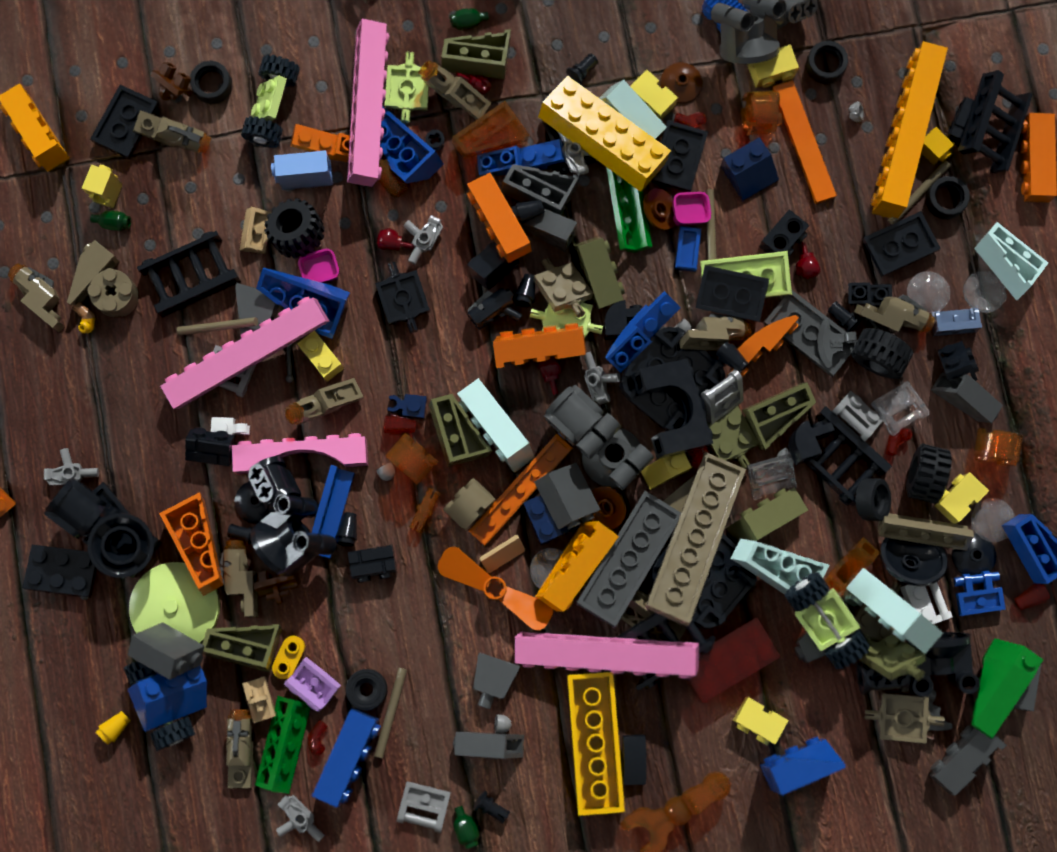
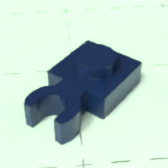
[387,394,427,419]

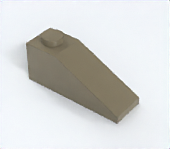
[67,240,120,307]

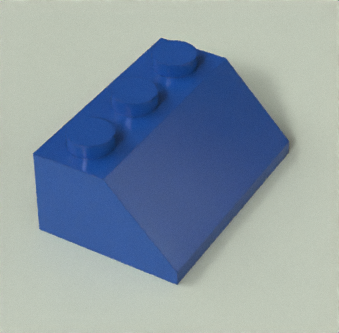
[128,666,207,732]

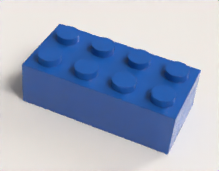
[312,708,381,807]

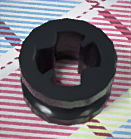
[425,130,445,151]

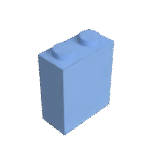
[271,151,333,190]

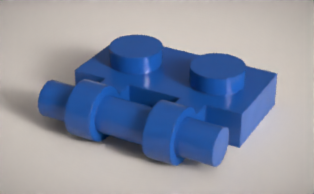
[953,571,1006,616]

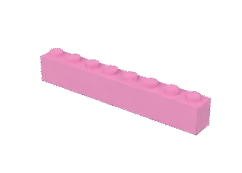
[347,18,389,187]
[160,296,330,409]
[515,632,699,679]

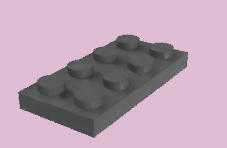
[763,290,858,377]

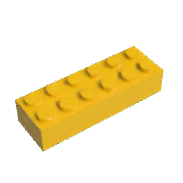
[538,76,671,192]
[567,672,625,816]

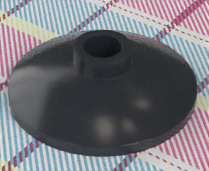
[235,481,268,524]
[952,533,997,575]

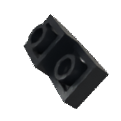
[848,282,892,307]
[621,735,647,785]

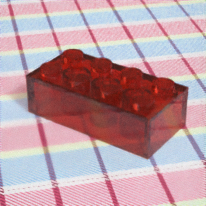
[686,617,781,703]

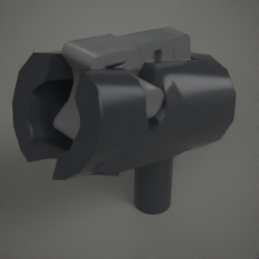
[467,288,522,330]

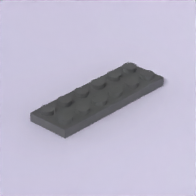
[576,491,681,628]

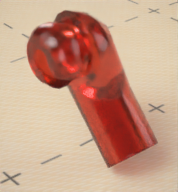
[674,112,707,128]
[885,428,913,456]
[308,720,328,756]

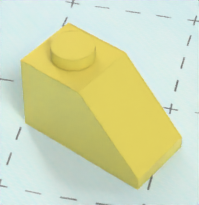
[641,453,692,490]

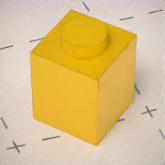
[921,127,954,165]

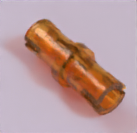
[409,487,441,533]

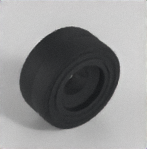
[346,669,388,710]

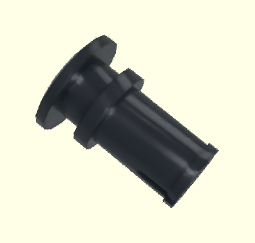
[566,53,599,85]
[827,301,862,332]
[227,524,253,546]
[473,790,510,824]

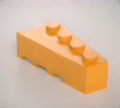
[0,83,70,172]
[535,521,619,612]

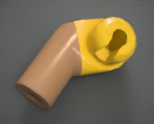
[73,302,95,333]

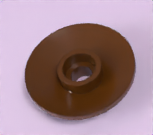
[660,62,702,103]
[643,188,675,230]
[590,486,626,530]

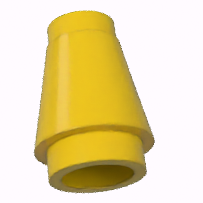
[96,711,131,745]

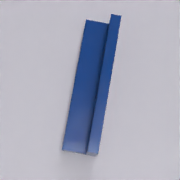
[311,465,355,559]

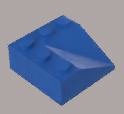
[760,736,846,795]

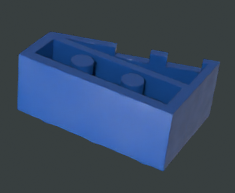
[1002,514,1057,584]

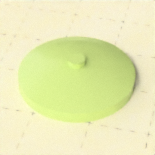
[129,562,220,643]

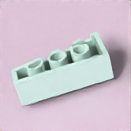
[457,378,535,473]
[730,539,829,595]
[846,568,943,654]

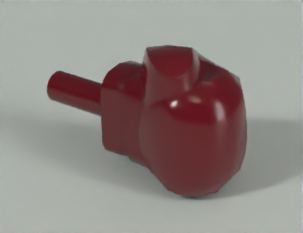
[456,72,491,94]
[376,228,414,251]
[795,242,820,279]
[538,356,562,394]

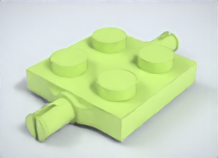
[385,52,430,123]
[530,303,603,337]

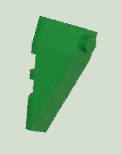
[971,638,1043,739]

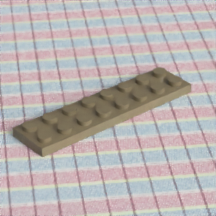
[645,452,746,626]

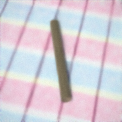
[887,161,951,225]
[705,189,716,260]
[177,317,258,335]
[374,668,407,758]

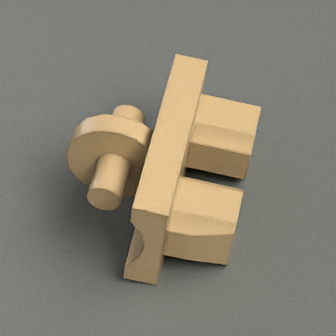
[242,677,276,723]

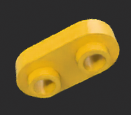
[272,636,306,679]

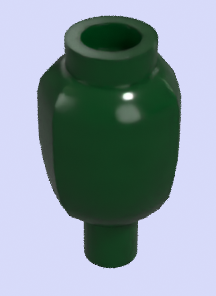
[450,8,489,30]
[90,211,131,231]
[454,806,480,849]

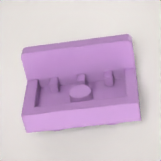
[284,657,341,712]

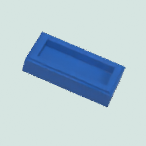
[675,226,701,272]

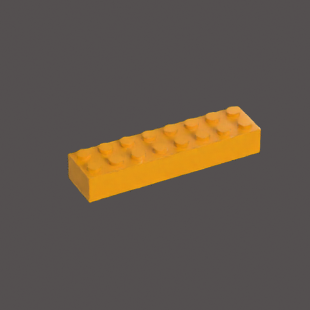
[871,41,948,219]

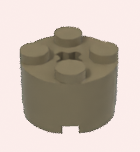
[88,268,138,317]
[443,478,496,531]

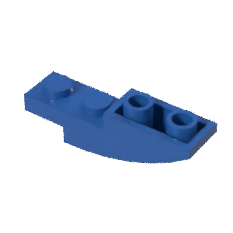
[477,139,565,176]
[605,291,681,373]

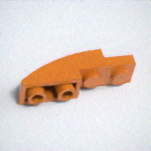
[290,124,350,162]
[727,315,799,377]

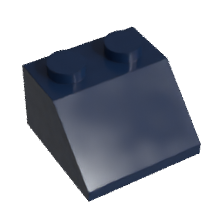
[720,137,779,201]
[523,495,580,546]

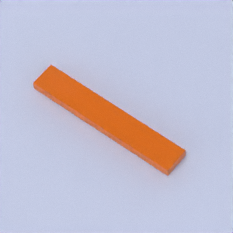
[772,80,837,204]
[468,434,573,546]

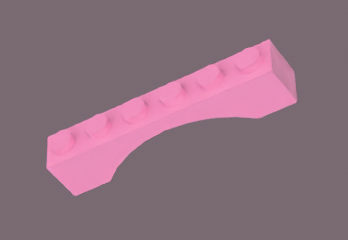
[232,433,368,475]

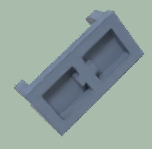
[930,308,982,336]

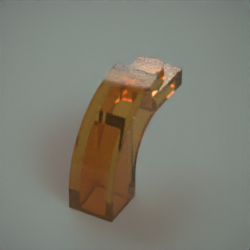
[823,537,880,598]

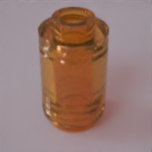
[378,159,408,198]

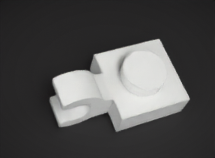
[211,417,250,435]

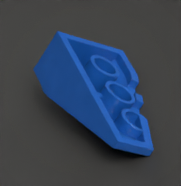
[380,106,444,183]
[256,267,350,339]

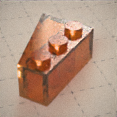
[451,101,530,159]

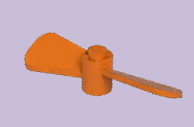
[438,547,553,630]

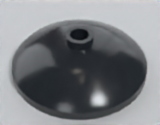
[880,538,947,586]

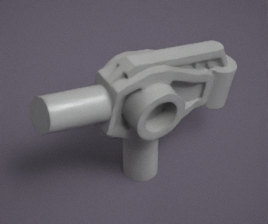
[558,132,591,176]
[403,215,443,265]
[583,351,620,405]
[44,448,99,486]
[276,795,325,842]

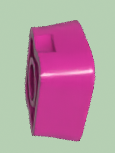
[672,192,711,226]
[298,249,339,283]

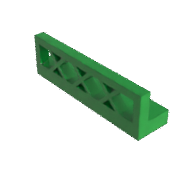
[606,168,652,253]
[255,696,310,794]

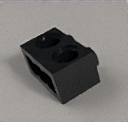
[759,209,810,258]

